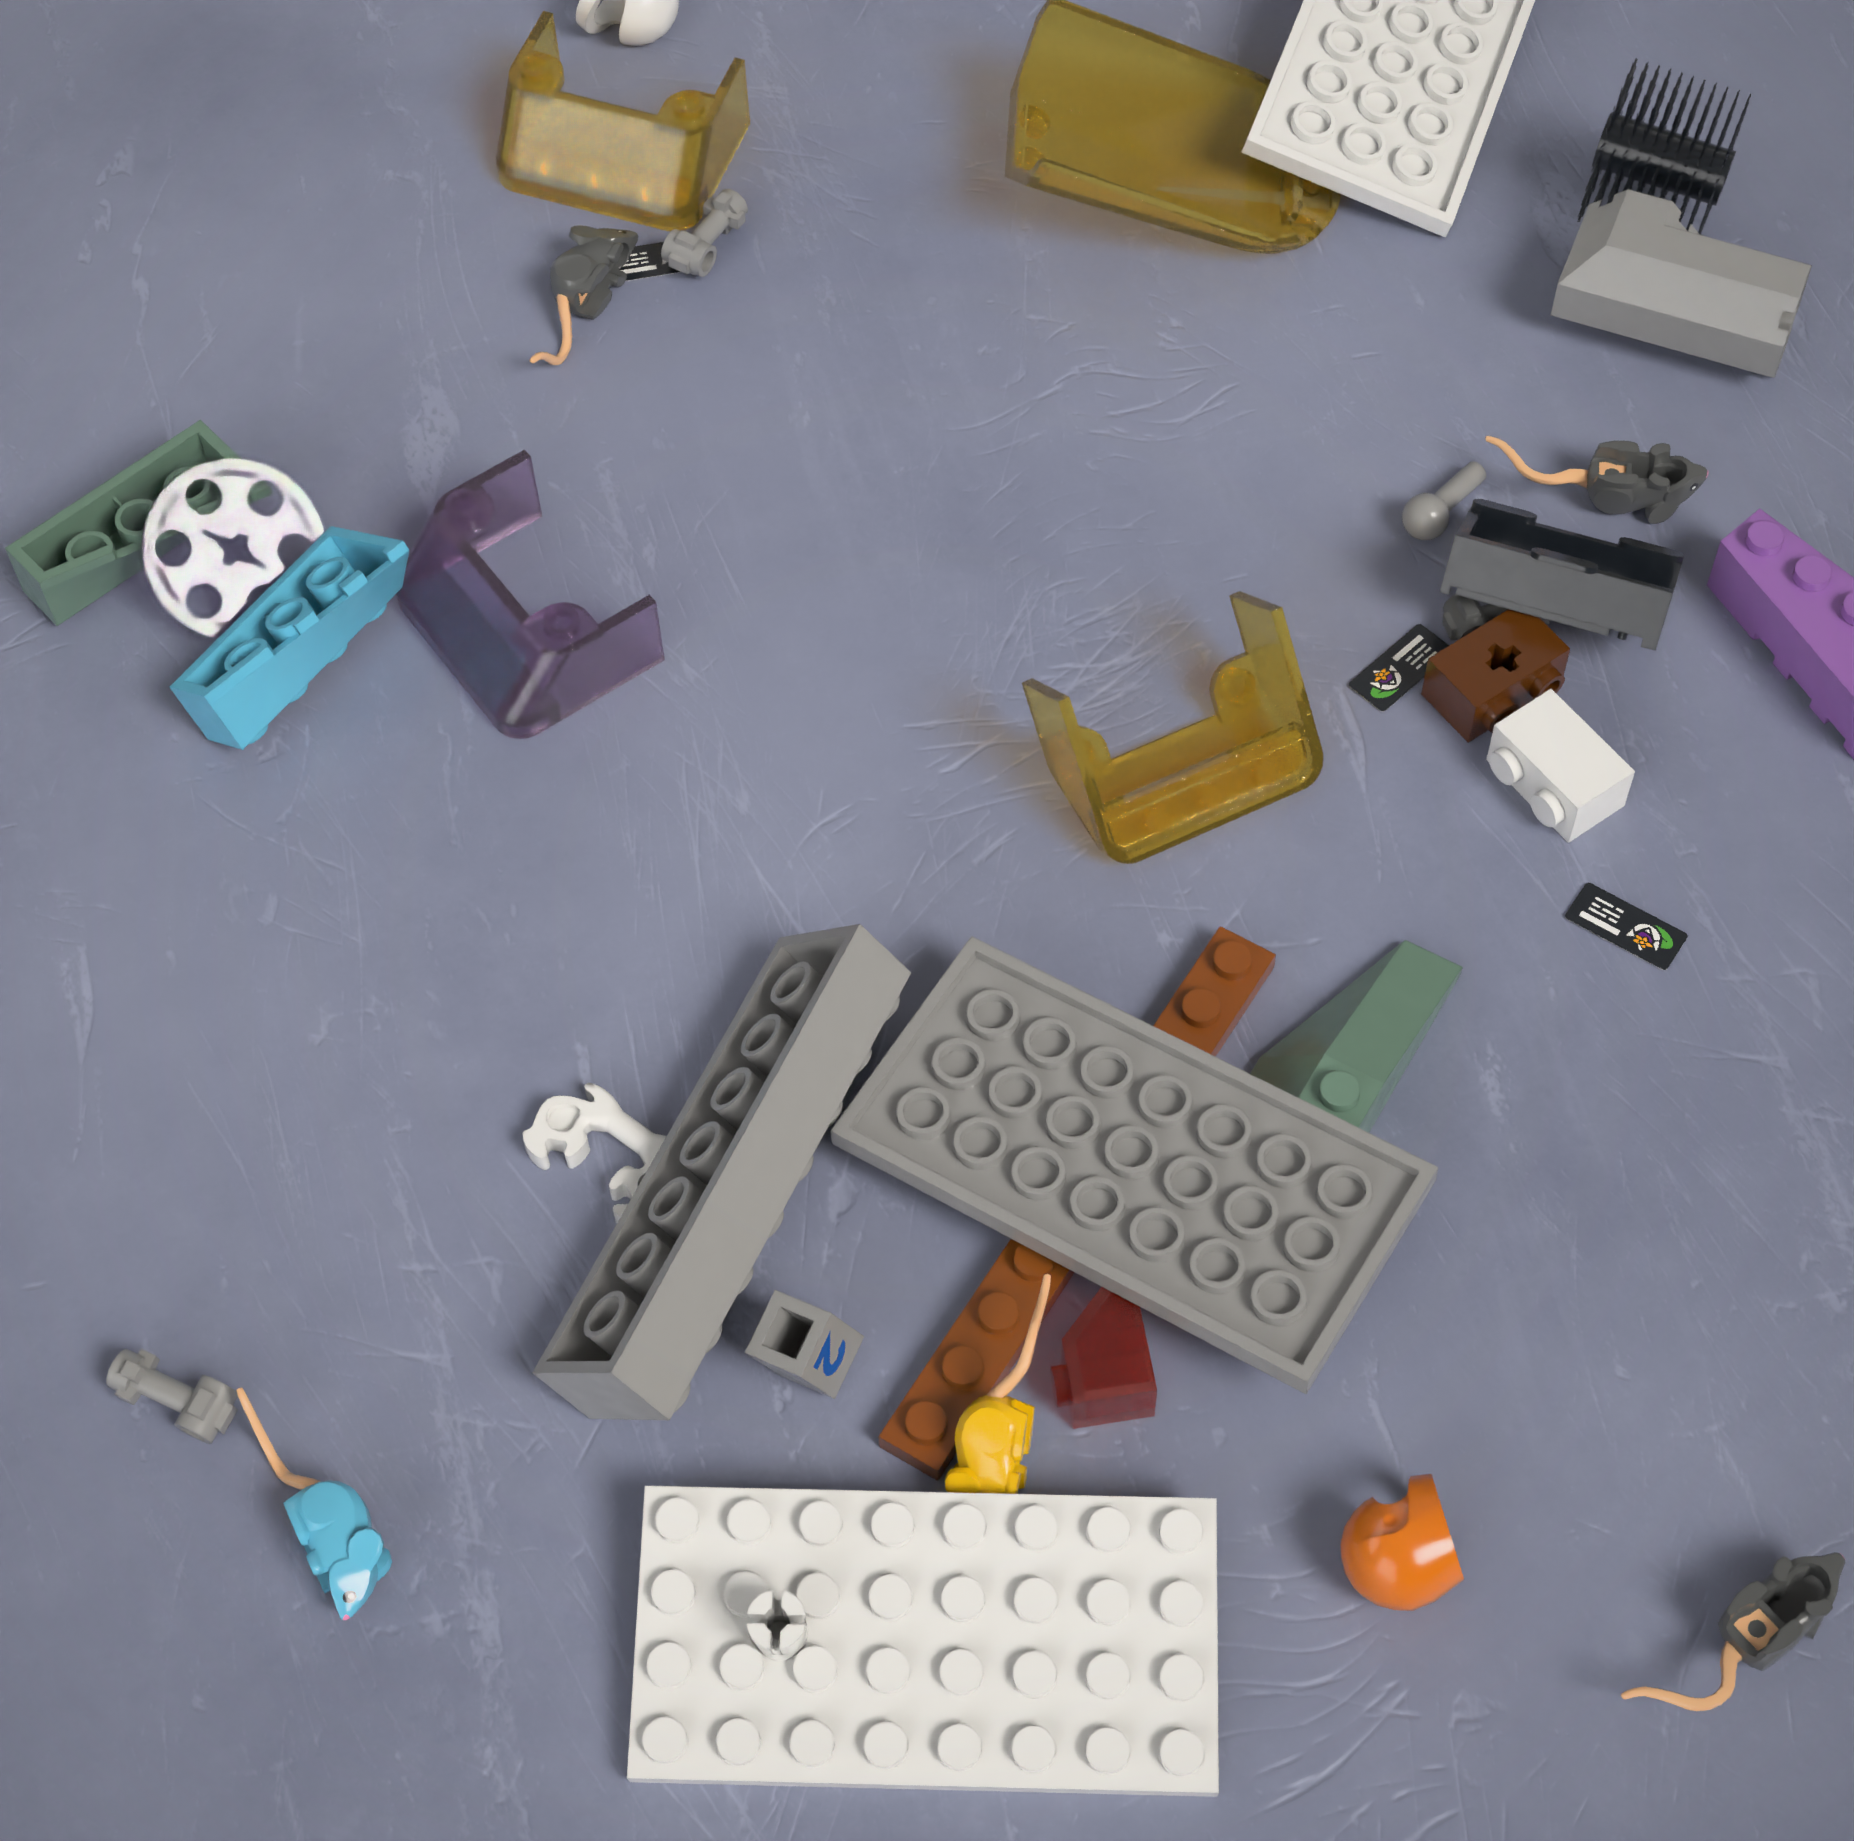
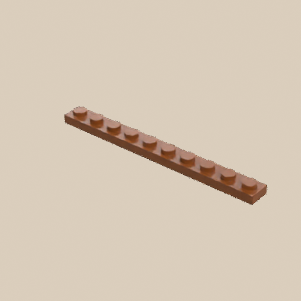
[878,926,1276,1481]

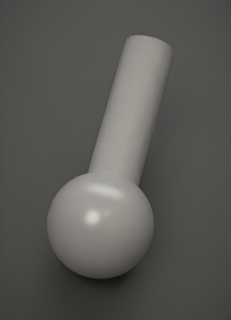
[1402,462,1486,540]

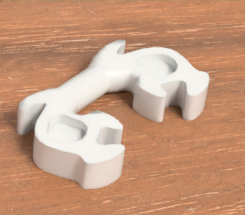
[523,1083,666,1223]

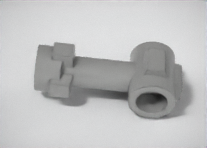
[661,189,748,277]
[106,1349,238,1444]

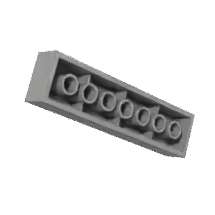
[532,924,911,1420]

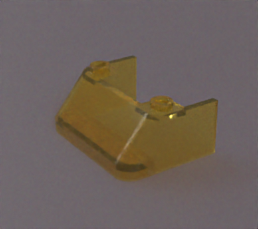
[496,11,750,231]
[1022,591,1324,864]

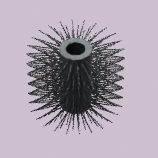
[1577,58,1751,235]

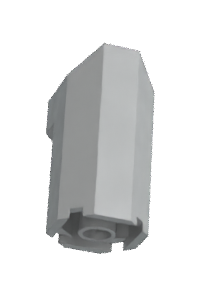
[1551,189,1812,378]

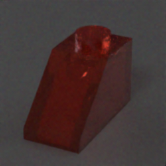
[1050,1287,1157,1429]

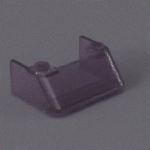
[396,449,665,739]

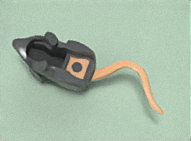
[529,225,638,366]
[1485,436,1709,524]
[1621,1552,1845,1711]

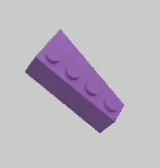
[1707,508,1854,759]

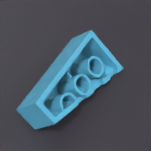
[170,526,409,750]

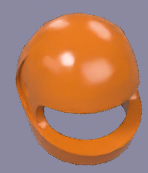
[1340,1474,1464,1611]

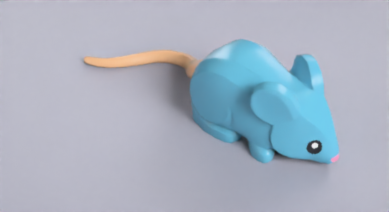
[236,1388,392,1621]

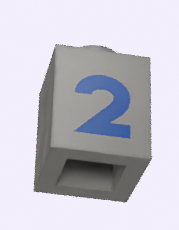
[745,1290,864,1399]

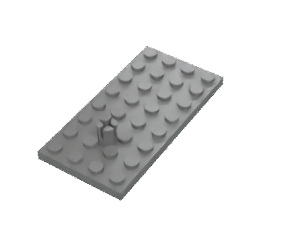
[830,936,1438,1394]

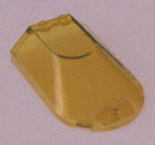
[1004,0,1341,254]

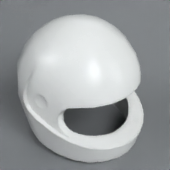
[576,0,679,46]

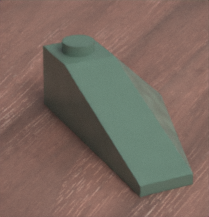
[1250,940,1463,1132]

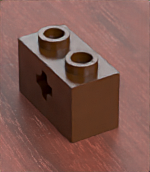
[1421,609,1570,743]

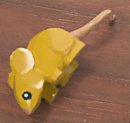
[945,1274,1051,1494]

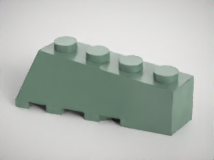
[5,420,273,626]

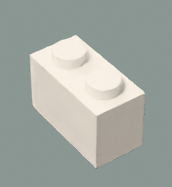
[1486,689,1635,843]

